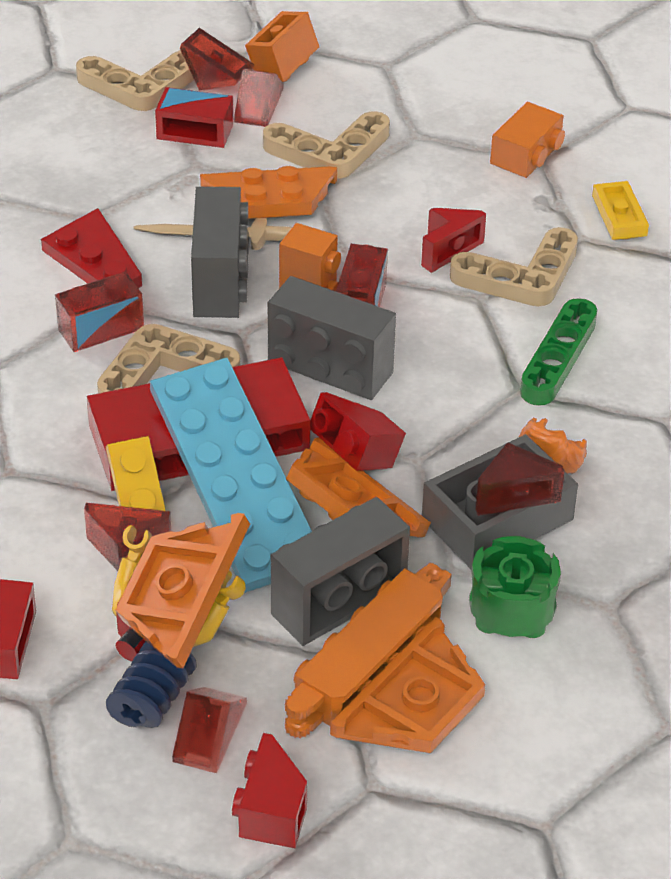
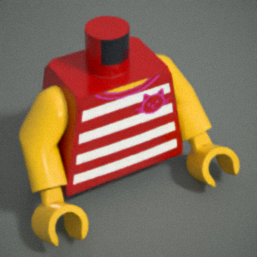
[112,525,246,662]

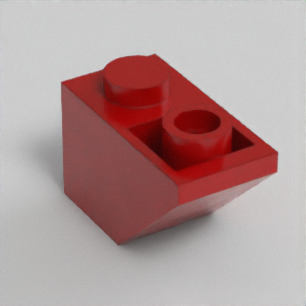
[310,392,406,471]
[232,733,307,849]

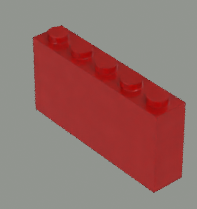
[86,357,311,491]

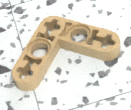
[76,49,202,111]
[263,111,390,179]
[450,227,578,307]
[97,324,240,393]

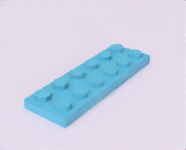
[150,358,312,593]

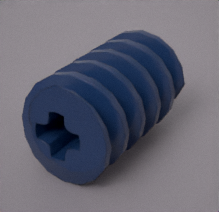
[106,641,197,728]

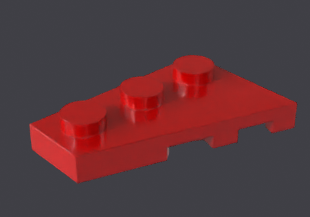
[41,208,142,303]

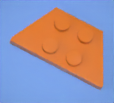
[200,166,337,219]
[286,437,431,537]
[115,513,250,669]
[330,616,485,753]

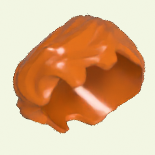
[519,418,587,474]

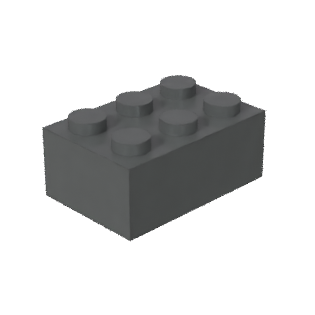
[191,187,249,318]
[267,276,396,401]
[422,434,578,570]
[271,496,410,646]

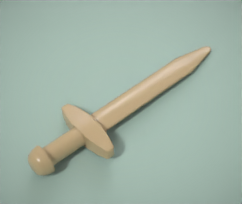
[134,218,292,250]

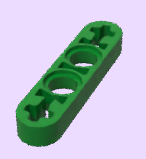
[520,298,597,406]

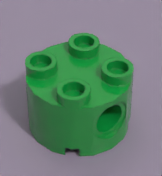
[469,536,561,638]

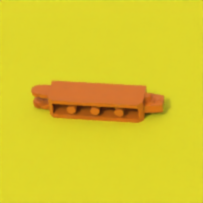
[285,562,452,739]

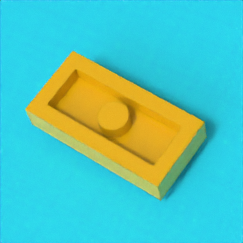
[592,181,649,240]
[106,436,167,529]

